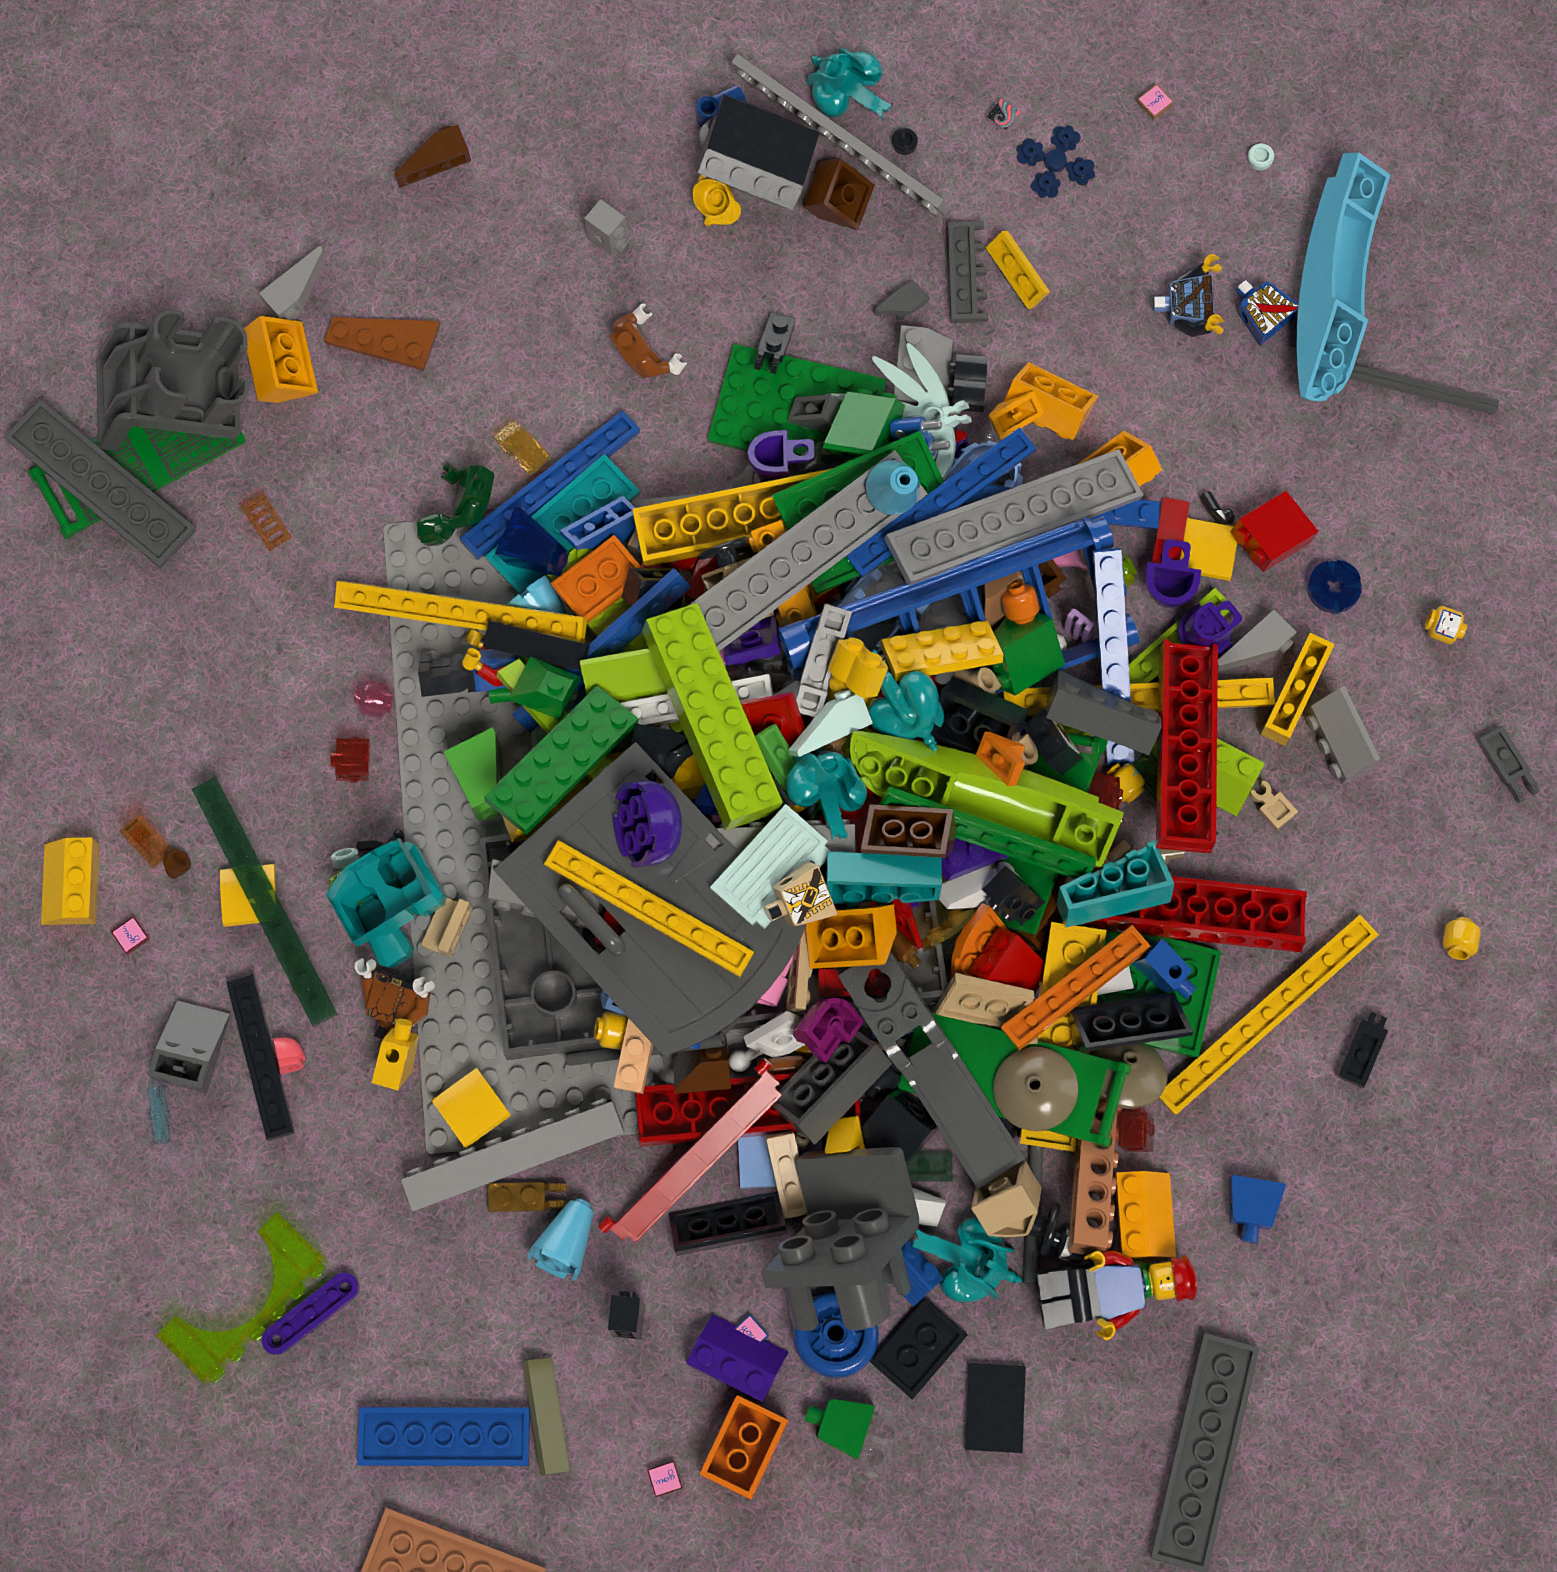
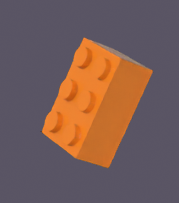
[699,1395,789,1501]

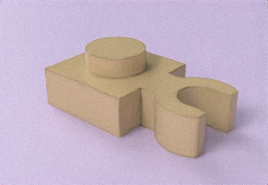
[1249,780,1298,831]

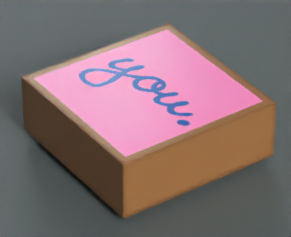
[1137,84,1174,120]

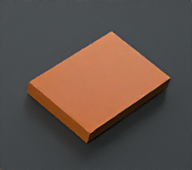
[550,535,642,624]

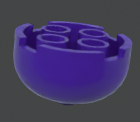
[613,781,682,868]

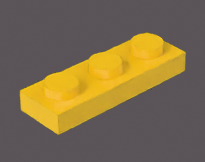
[986,231,1050,309]

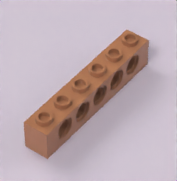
[1068,1098,1122,1255]

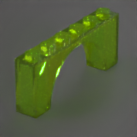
[156,1212,328,1385]

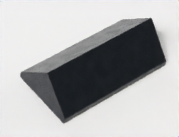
[1069,993,1193,1052]
[669,1192,787,1256]

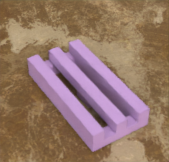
[1064,609,1094,644]

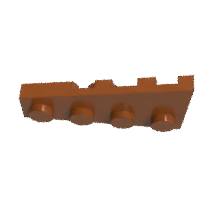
[324,317,440,371]

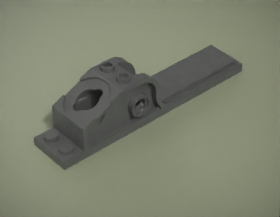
[835,950,1025,1189]

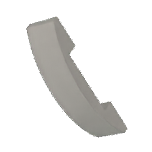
[795,604,852,717]

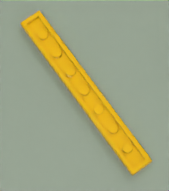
[544,840,754,978]

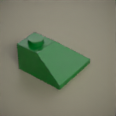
[509,657,581,720]

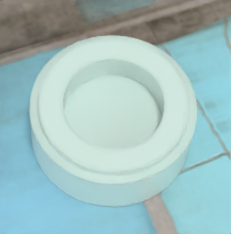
[1247,143,1274,170]
[331,848,359,869]

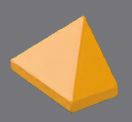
[988,391,1044,440]

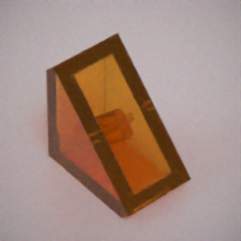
[119,813,172,869]

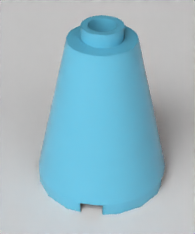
[866,460,920,515]
[507,575,566,614]
[527,1199,594,1281]

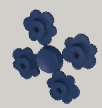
[1016,125,1095,198]

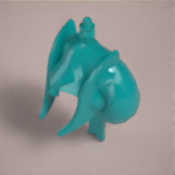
[806,48,891,119]
[867,649,944,751]
[786,747,867,840]
[912,1217,1022,1303]

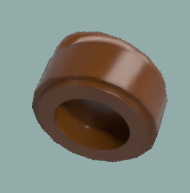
[163,848,191,879]

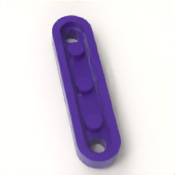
[262,1273,360,1355]

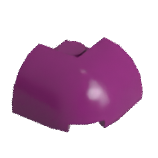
[793,998,864,1063]

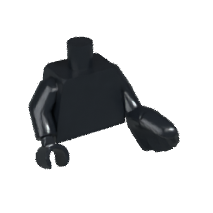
[627,723,694,782]

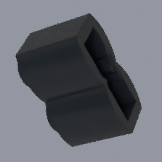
[948,354,988,412]

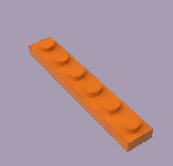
[1001,925,1150,1051]

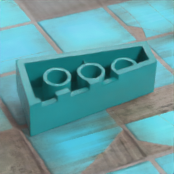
[1056,840,1174,928]
[825,851,942,908]

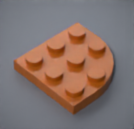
[951,903,1009,978]

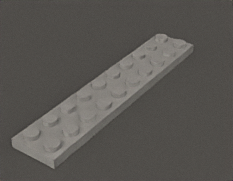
[732,54,951,216]
[884,449,1143,586]
[688,451,927,652]

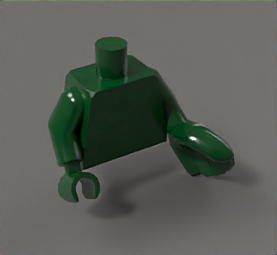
[417,464,495,546]

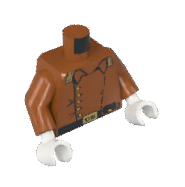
[609,303,687,379]
[354,958,435,1040]

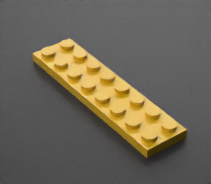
[1019,922,1107,1152]

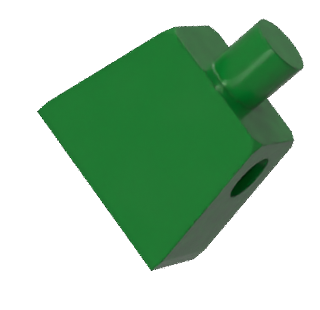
[805,1399,875,1460]

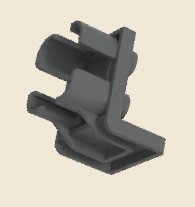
[96,310,249,451]
[761,1147,919,1331]

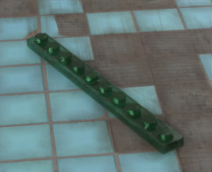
[192,777,338,1027]

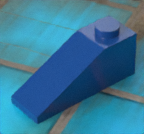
[560,496,636,550]

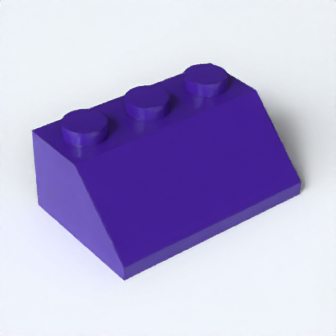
[686,1314,789,1404]

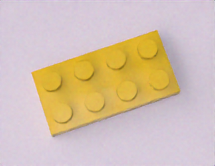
[881,621,1003,682]

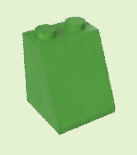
[444,727,502,821]

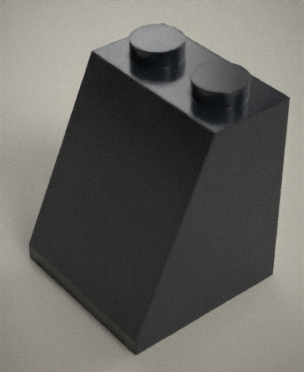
[861,1088,939,1165]

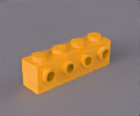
[749,520,818,627]

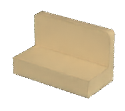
[421,898,473,958]

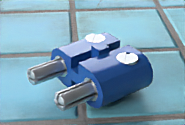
[890,416,950,456]

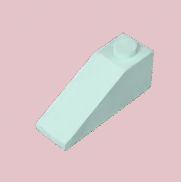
[788,689,873,757]

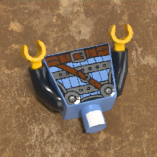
[1153,254,1225,337]

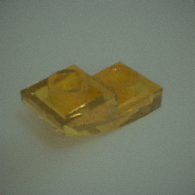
[493,420,551,475]
[921,908,975,952]

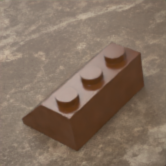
[861,805,956,858]

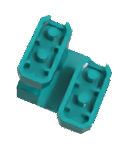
[326,838,447,968]

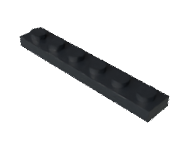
[226,974,295,1141]

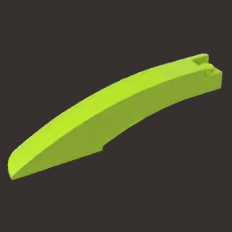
[850,731,1124,868]

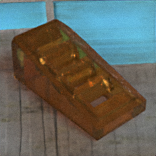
[241,493,292,552]

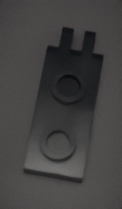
[1337,1011,1388,1089]

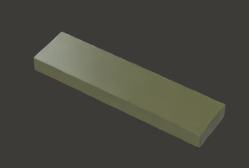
[523,1357,570,1476]

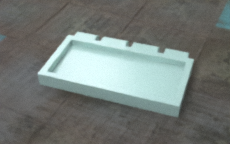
[710,804,831,929]

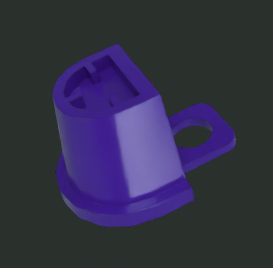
[748,430,814,483]
[1146,539,1201,608]
[1177,600,1242,655]

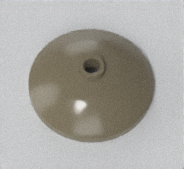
[1089,1043,1167,1109]
[994,1047,1078,1131]

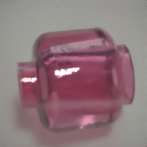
[353,680,394,718]

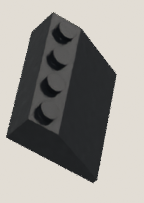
[694,94,820,210]

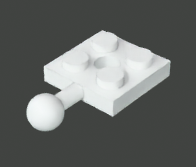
[729,1011,805,1072]

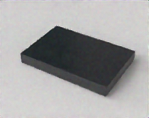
[870,1298,968,1400]
[965,1363,1026,1453]

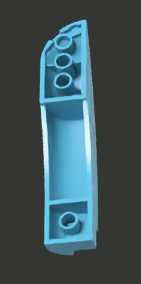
[1297,152,1391,401]

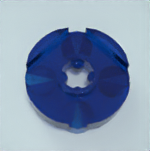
[1307,560,1362,615]

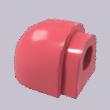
[273,1037,306,1075]

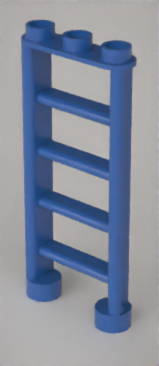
[778,516,1140,735]

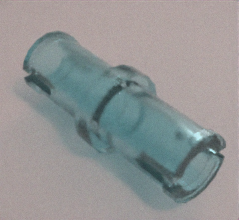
[147,1086,171,1144]

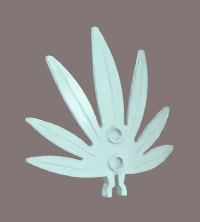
[814,343,972,480]

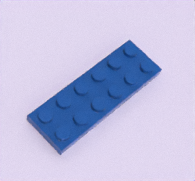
[357,1407,530,1466]

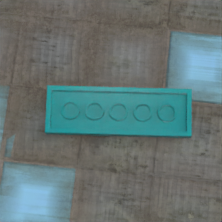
[485,454,640,595]

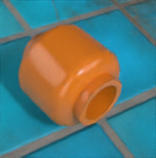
[1001,581,1040,624]

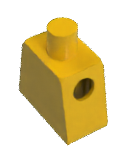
[371,1019,419,1091]

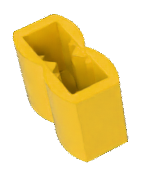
[828,637,888,698]

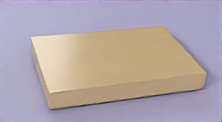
[935,973,1034,1029]

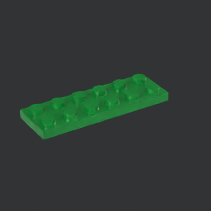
[484,686,638,835]

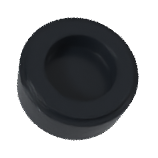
[892,128,918,155]

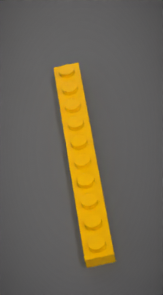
[334,581,587,643]
[1003,678,1275,717]
[1159,915,1379,1116]

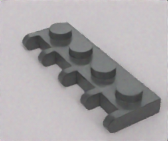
[948,221,988,323]

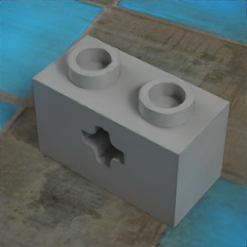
[584,199,628,256]

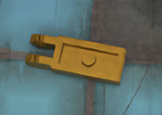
[488,1182,567,1212]

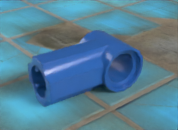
[696,85,747,126]

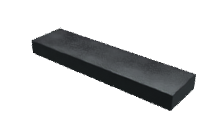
[483,620,590,671]

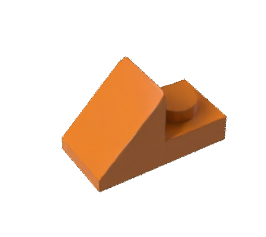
[976,732,1025,786]

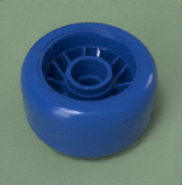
[793,1291,879,1379]

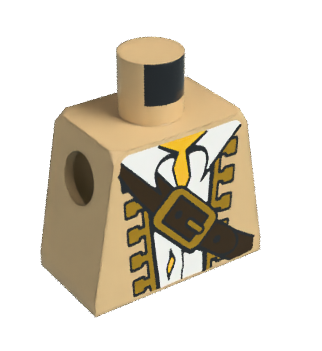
[764,862,837,926]

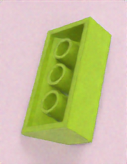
[580,648,668,703]
[1140,736,1265,817]

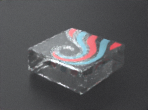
[985,98,1022,134]

